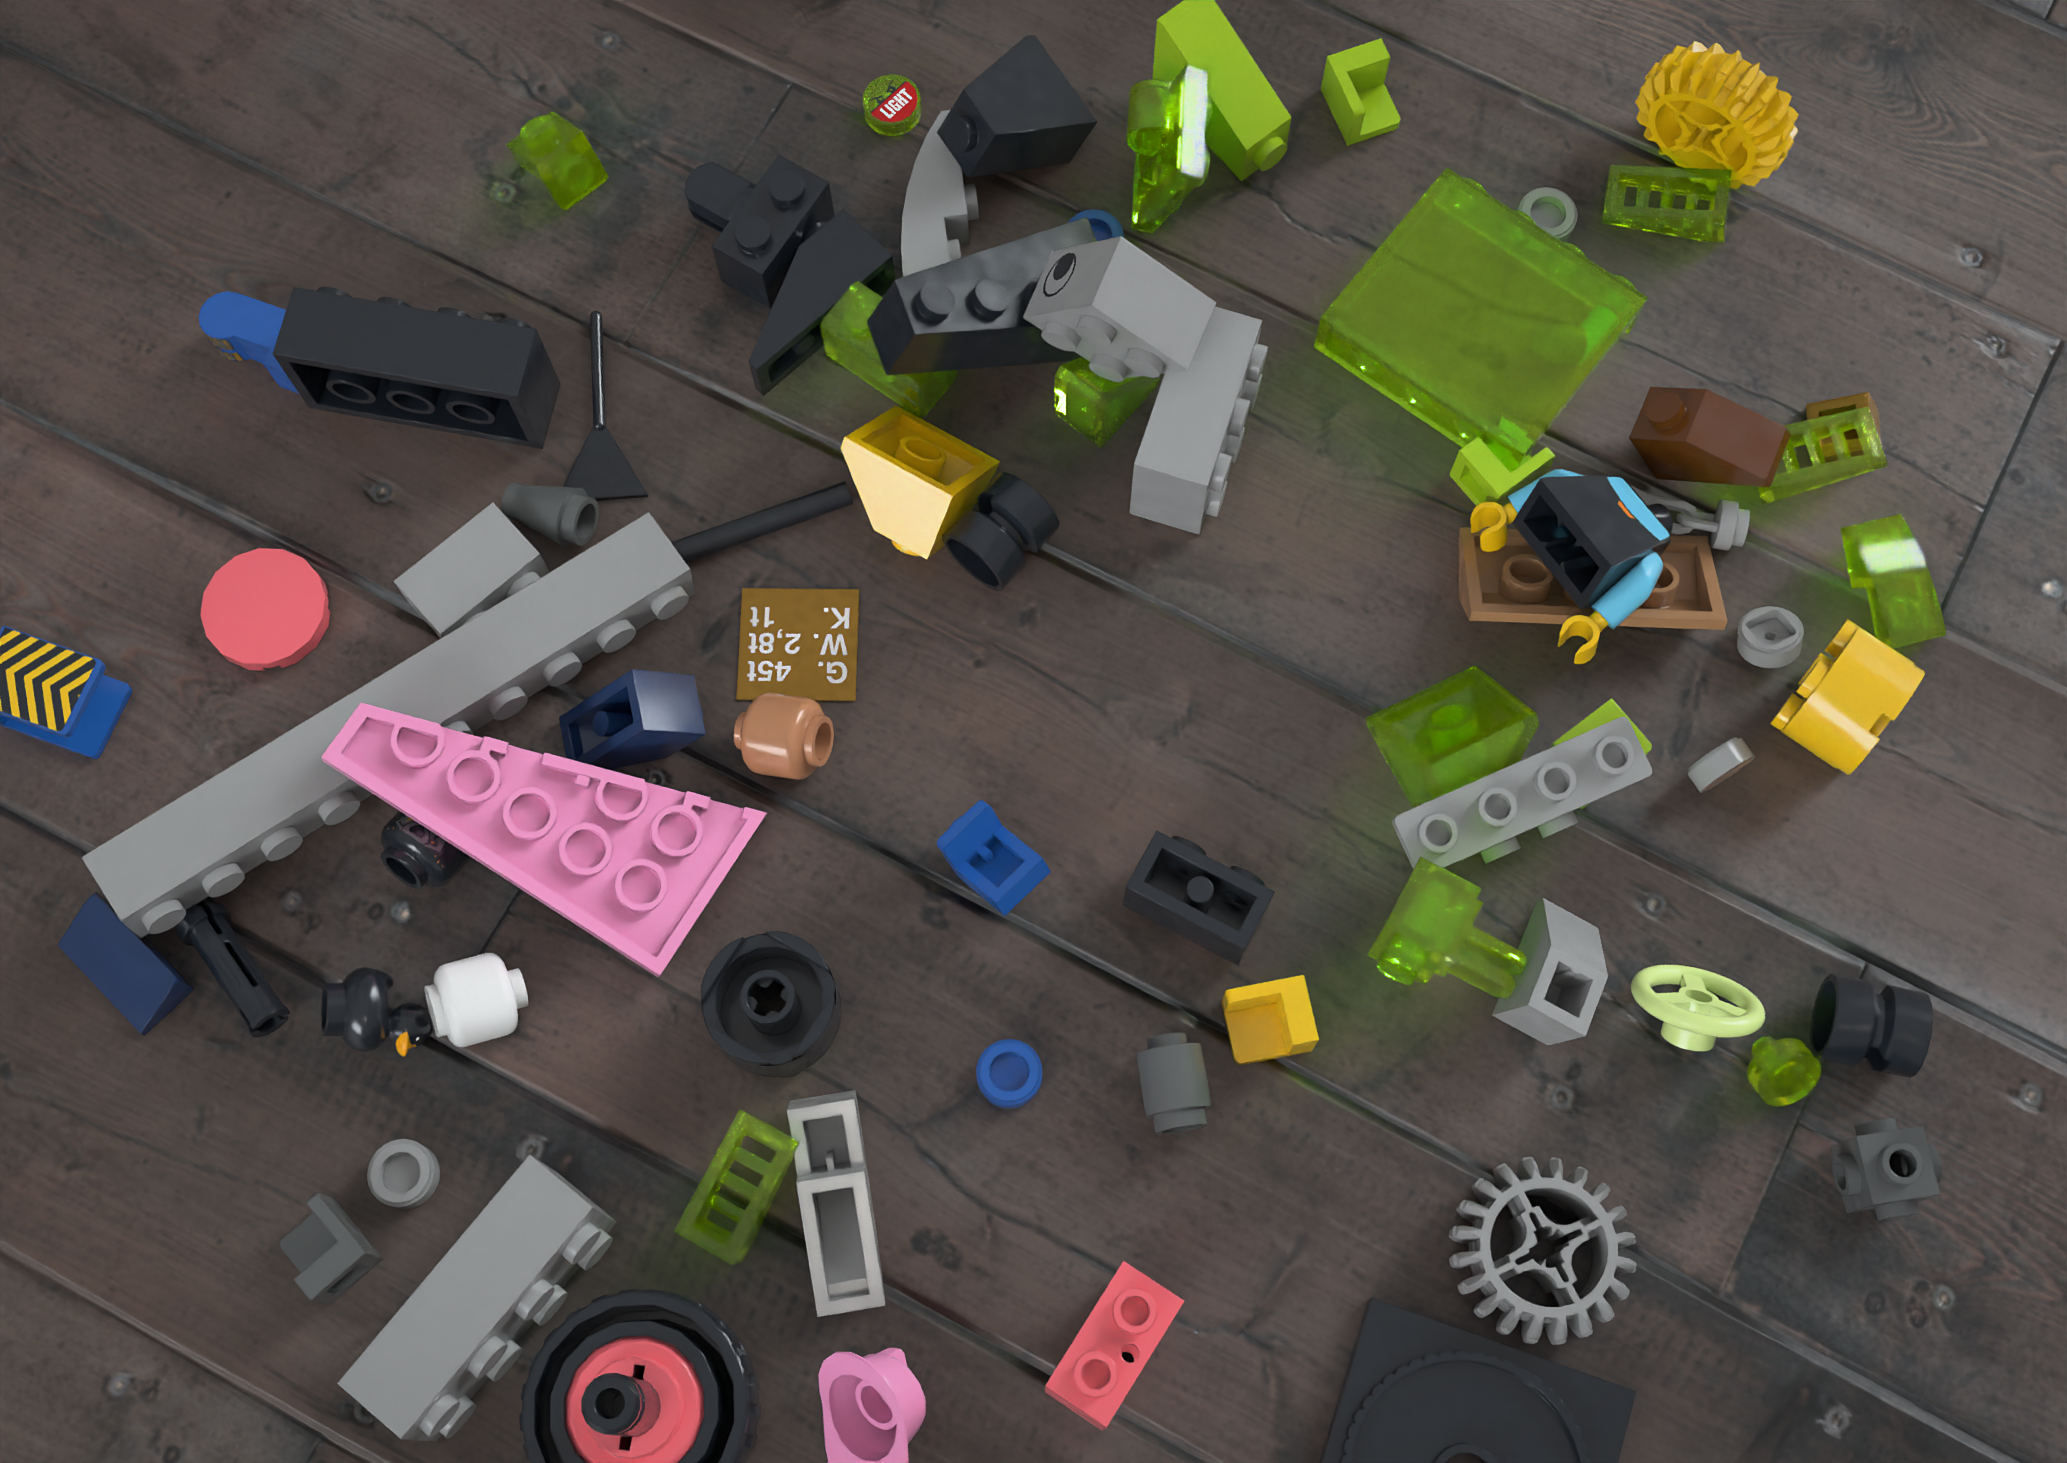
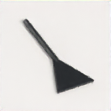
[563,311,648,501]

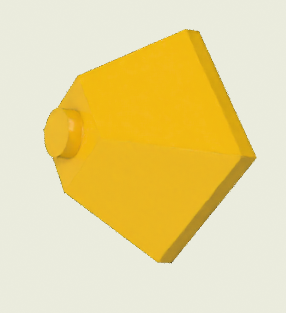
[841,405,1000,559]

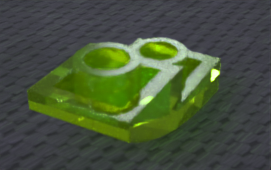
[1840,514,1947,649]

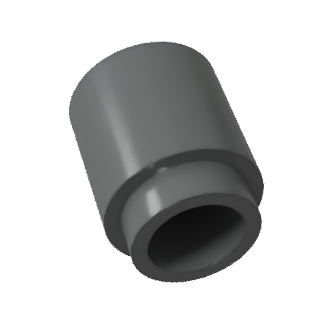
[1136,1033,1212,1135]

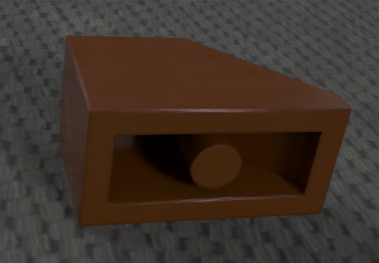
[1629,387,1791,487]

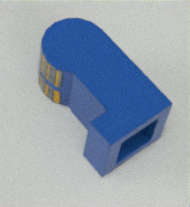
[198,291,299,394]

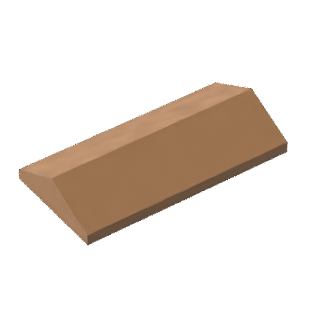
[1458,527,1727,630]

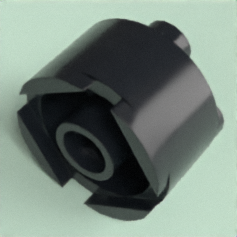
[701,931,841,1078]

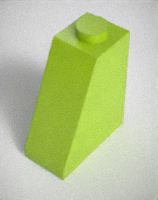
[1152,0,1292,181]

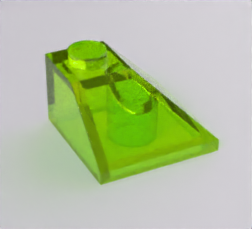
[1365,665,1539,808]

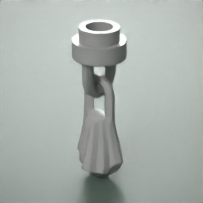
[1631,486,1750,551]

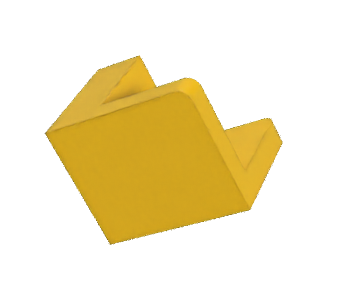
[1221,975,1319,1065]

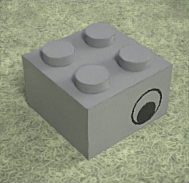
[1023,236,1216,382]

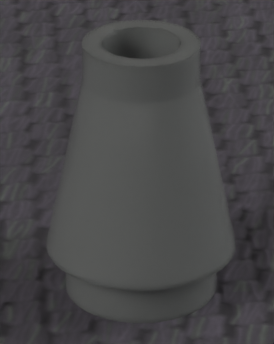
[501,482,599,548]

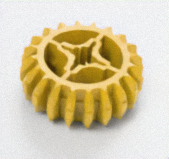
[1635,41,1799,190]

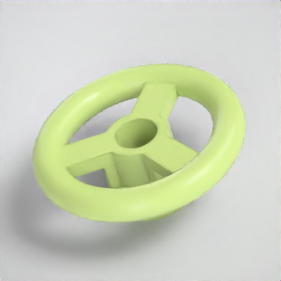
[1631,965,1765,1051]

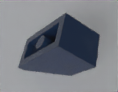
[559,669,706,770]

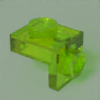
[506,111,608,210]

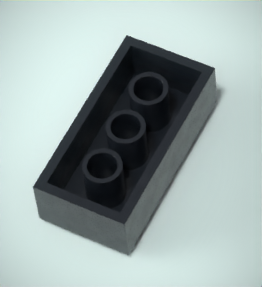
[273,287,560,449]

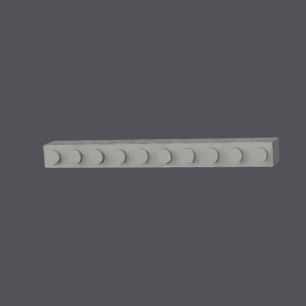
[81,512,695,938]

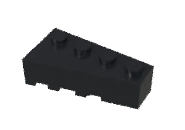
[867,217,1097,375]

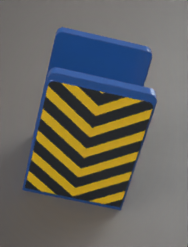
[0,625,133,759]

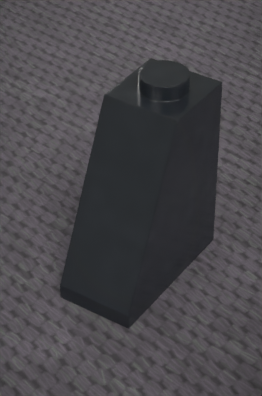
[937,35,1097,177]

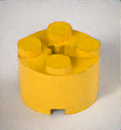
[1770,619,1925,775]

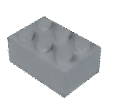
[1129,307,1268,535]

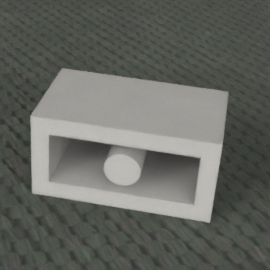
[394,502,550,638]

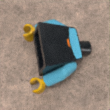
[1470,469,1673,664]

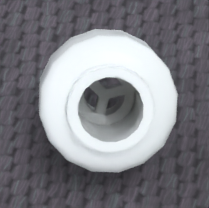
[424,953,528,1047]

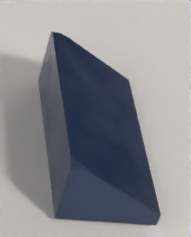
[58,892,194,1036]

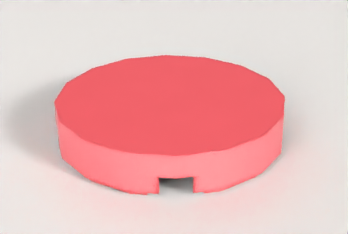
[200,548,331,671]

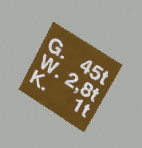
[736,588,859,701]

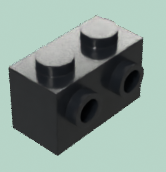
[1123,830,1275,966]

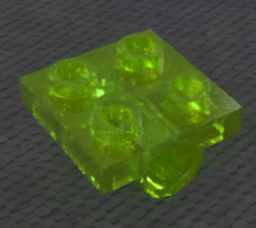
[1126,66,1212,233]

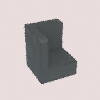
[280,1192,383,1305]

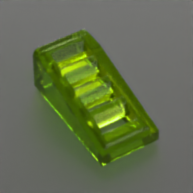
[1602,165,1732,242]
[1757,406,1888,505]
[674,1109,800,1265]

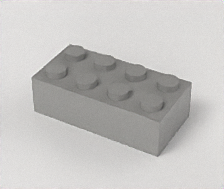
[337,1155,617,1442]

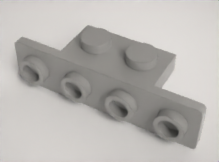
[1392,717,1652,877]

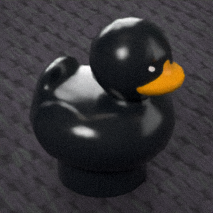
[321,967,433,1057]

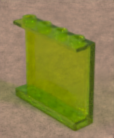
[1314,167,1648,472]

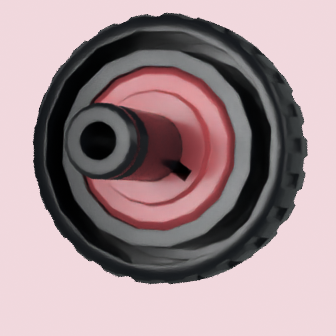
[519,1289,761,1463]

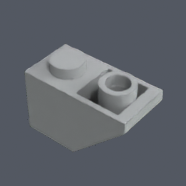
[1492,898,1608,1045]

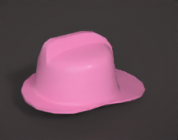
[818,1348,926,1463]

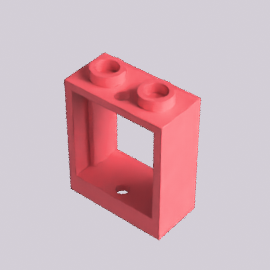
[1045,1261,1184,1431]

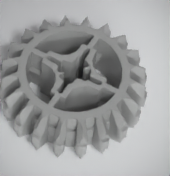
[1449,1157,1637,1345]

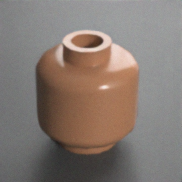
[734,693,834,780]

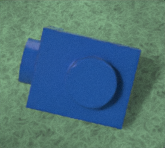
[937,800,1051,916]

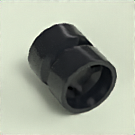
[942,472,1060,591]
[1810,974,1933,1078]

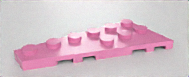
[321,703,767,977]

